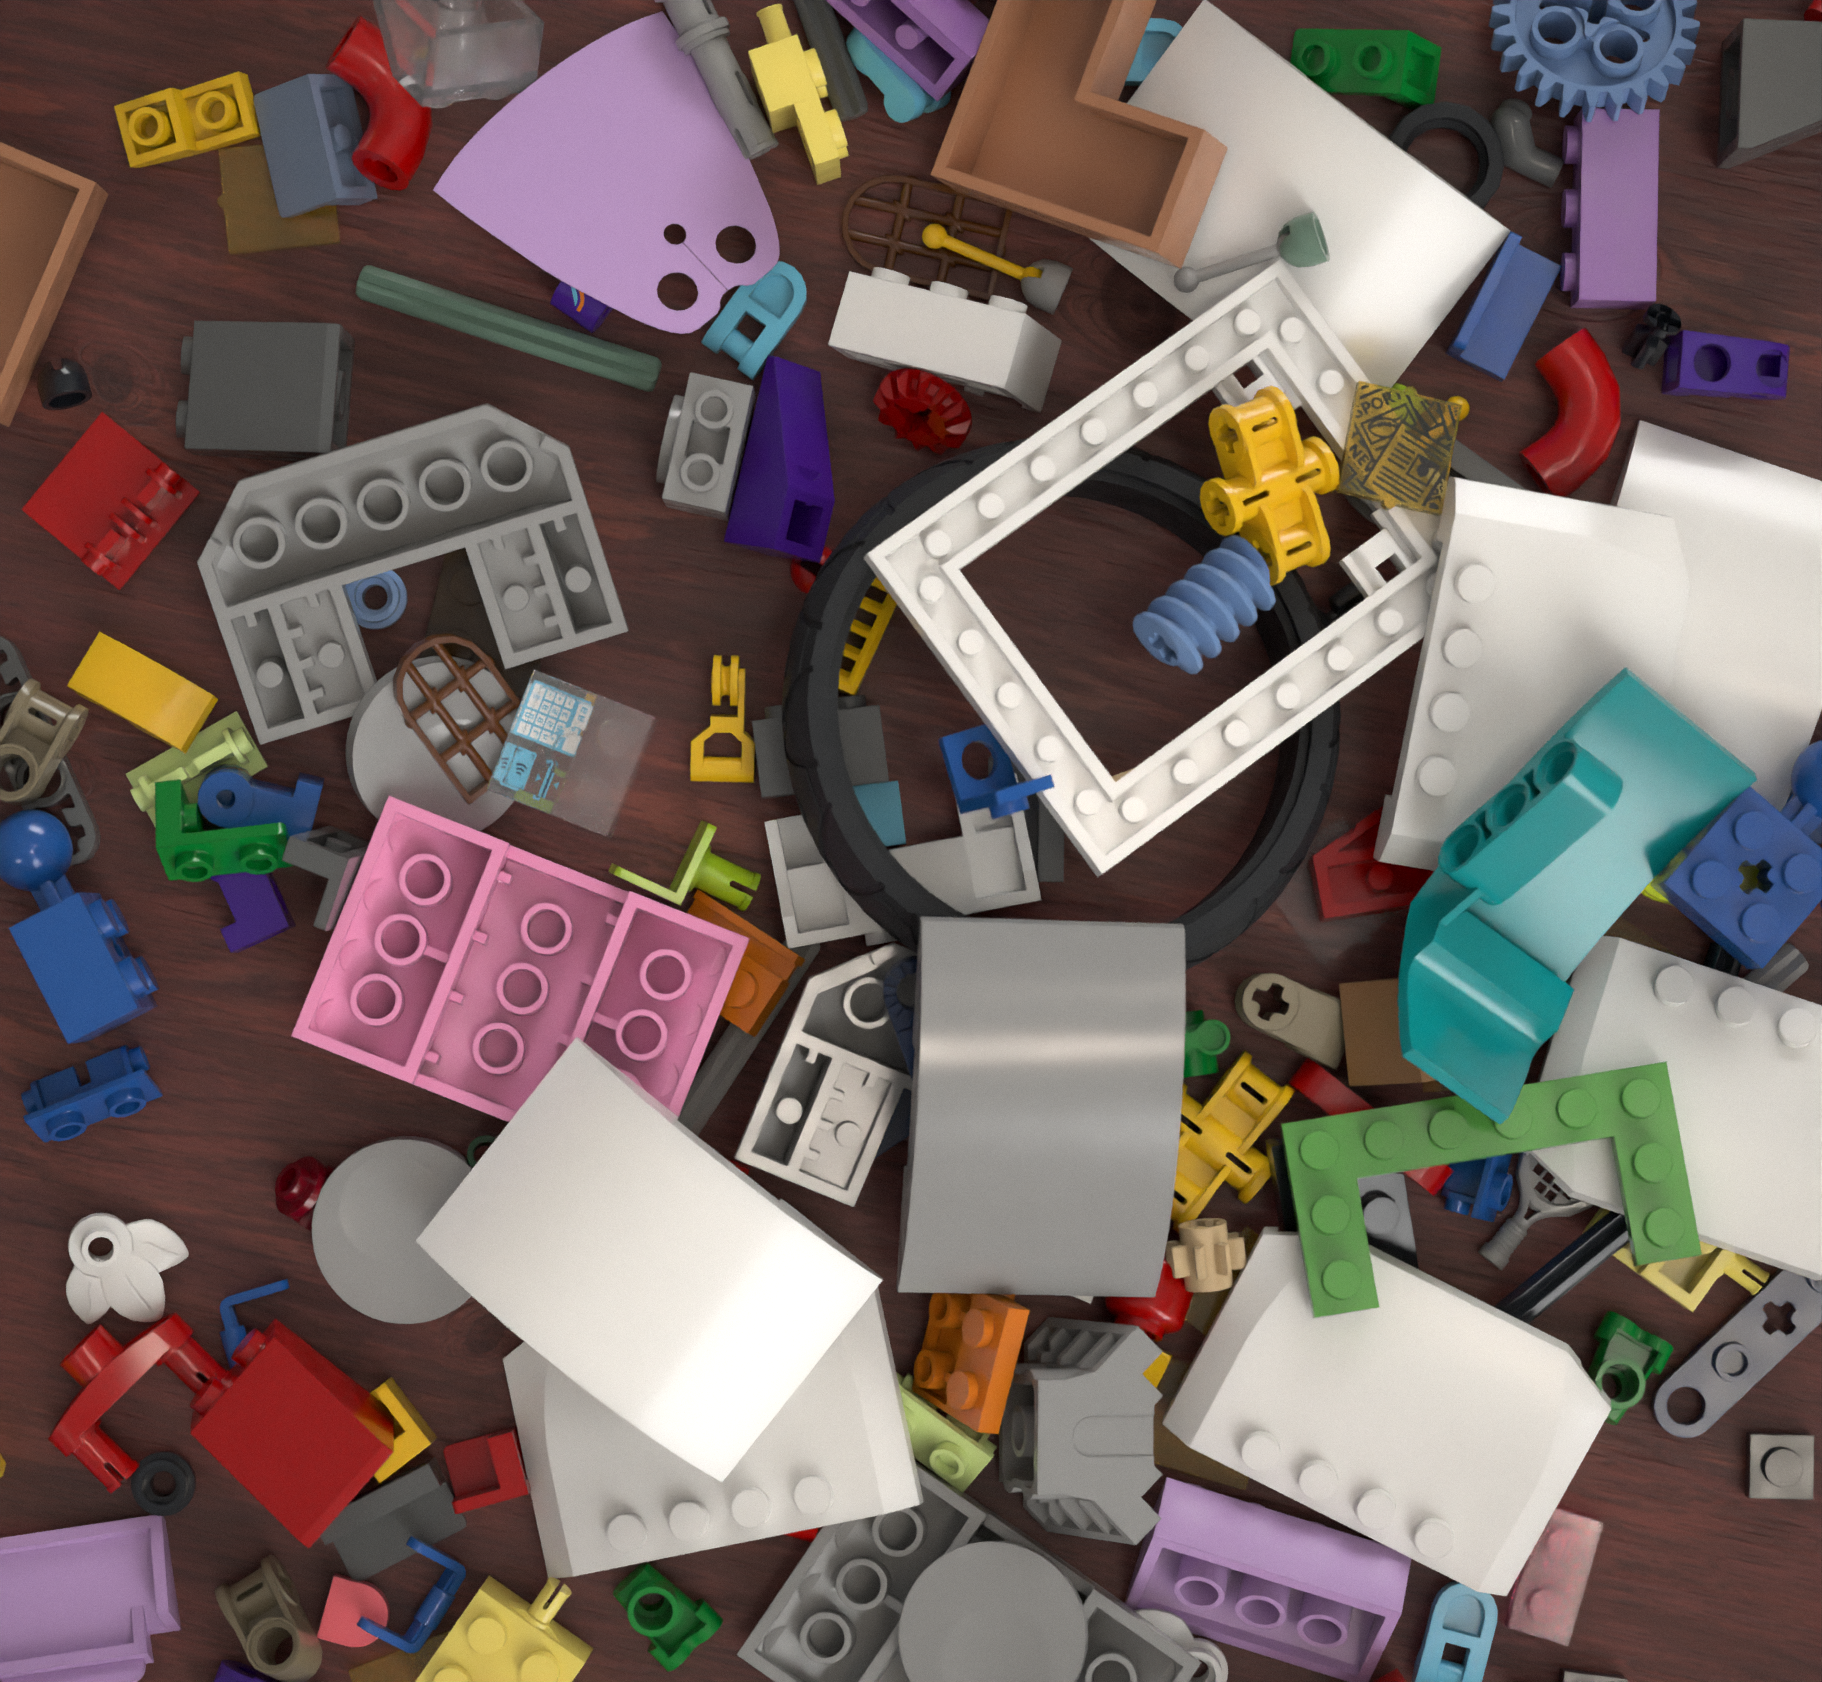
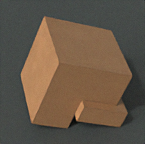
[1339,977,1449,1092]

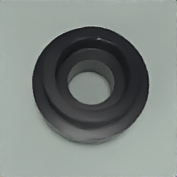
[131,1451,196,1516]

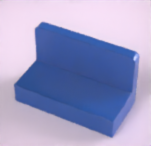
[1445,231,1562,382]

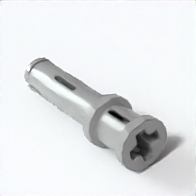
[654,0,779,160]

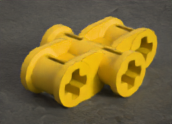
[1200,385,1340,586]
[1170,1050,1295,1234]

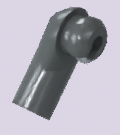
[1490,98,1564,189]

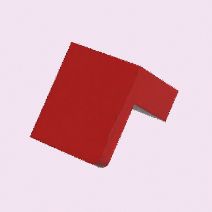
[443,1426,531,1514]

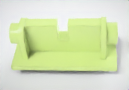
[126,711,268,828]
[896,1372,997,1493]

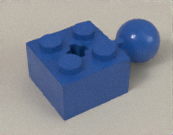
[1650,740,1822,969]
[0,809,159,1044]

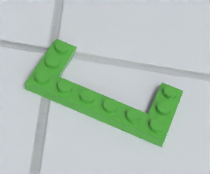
[1280,1062,1702,1319]

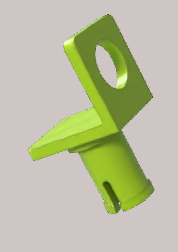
[608,820,761,911]

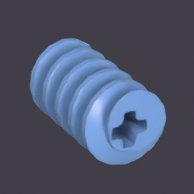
[1132,535,1276,674]

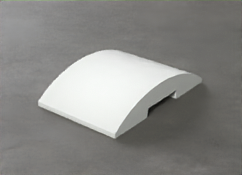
[1088,0,1511,399]
[1610,420,1822,812]
[416,1037,883,1482]

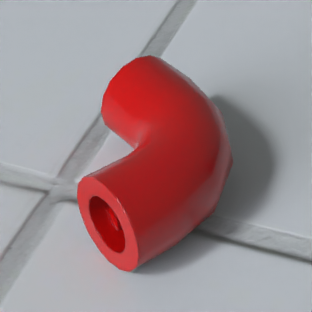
[325,15,433,191]
[1519,327,1621,497]

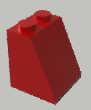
[189,1318,394,1549]

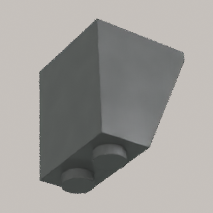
[1717,18,1822,169]
[176,321,355,462]

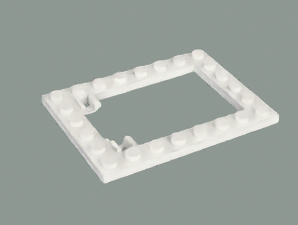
[864,259,1447,877]

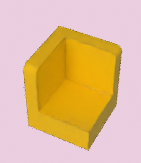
[370,1377,437,1483]

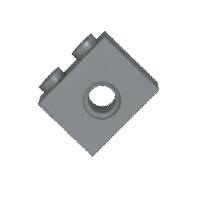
[656,372,756,521]

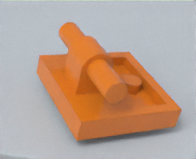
[912,1293,1030,1434]

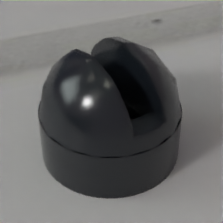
[38,358,92,410]

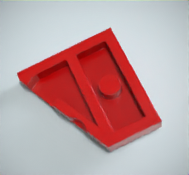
[1308,806,1434,923]

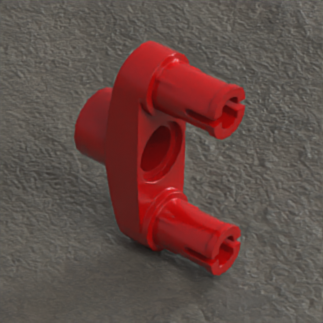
[48,1312,229,1494]

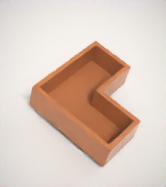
[930,0,1228,269]
[0,142,109,427]

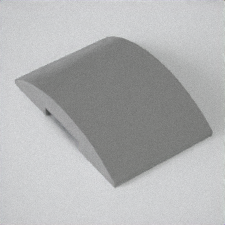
[896,916,1186,1297]
[737,1461,1202,1682]

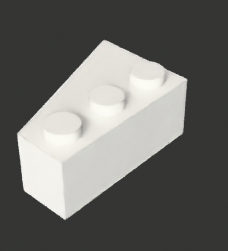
[828,267,1062,413]

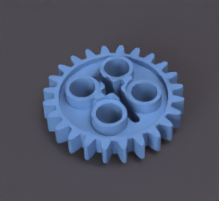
[1489,0,1700,122]

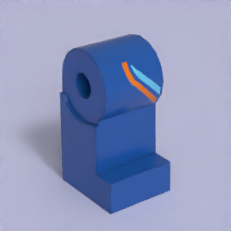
[198,764,325,837]

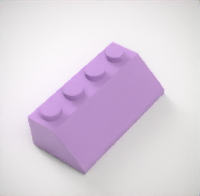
[1124,1477,1411,1682]

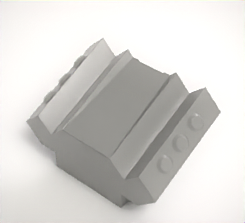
[999,1317,1163,1545]

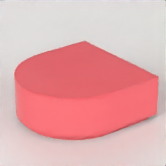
[317,1573,390,1648]

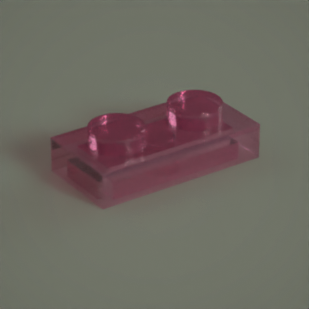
[1504,1507,1604,1646]

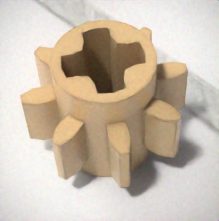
[1165,1218,1247,1292]

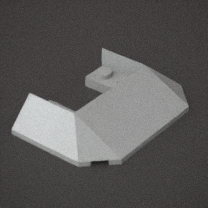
[197,403,629,745]
[734,943,1094,1304]

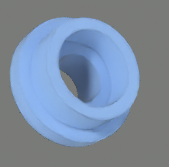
[345,570,408,629]

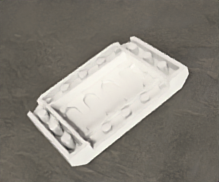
[1373,476,1691,871]
[1524,936,1822,1280]
[1162,1227,1611,1596]
[503,1287,924,1578]

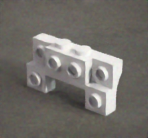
[764,773,1041,949]

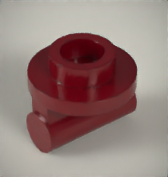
[275,1156,335,1232]

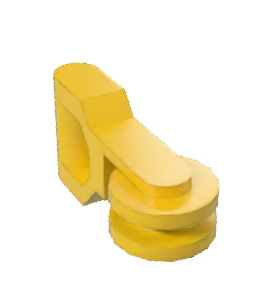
[690,655,755,783]

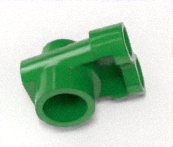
[1183,1009,1230,1078]
[1587,1311,1674,1425]
[613,1562,723,1672]

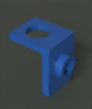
[938,724,1055,819]

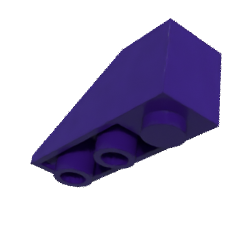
[724,355,835,563]

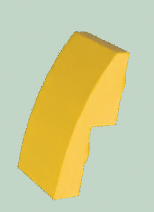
[114,72,261,168]
[67,631,218,754]

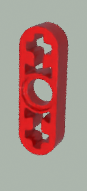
[1288,1057,1454,1196]

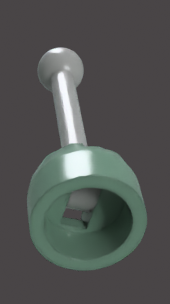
[1174,211,1330,293]

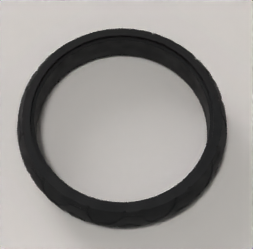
[781,438,1341,970]

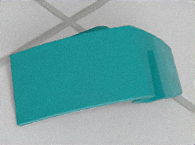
[1398,667,1757,1125]

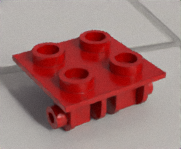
[21,412,201,590]

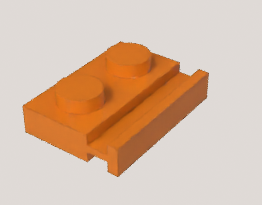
[687,889,806,1037]

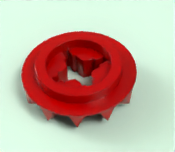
[873,368,972,455]

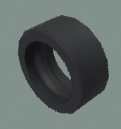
[1388,101,1505,209]

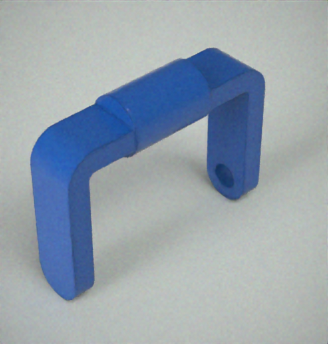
[219,1279,290,1369]
[357,1535,466,1653]

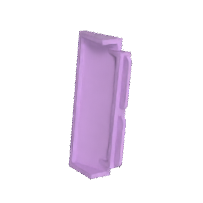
[0,1515,181,1682]

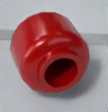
[1105,1251,1195,1342]

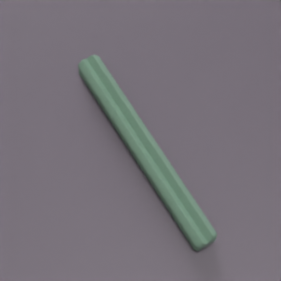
[355,265,662,392]

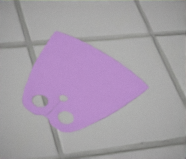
[433,11,780,334]

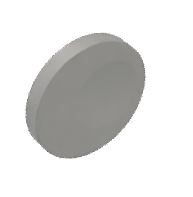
[346,656,532,831]
[312,1136,472,1324]
[898,1540,1088,1682]

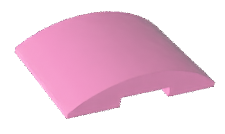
[291,796,750,1122]

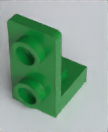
[1290,28,1442,110]
[155,779,294,882]

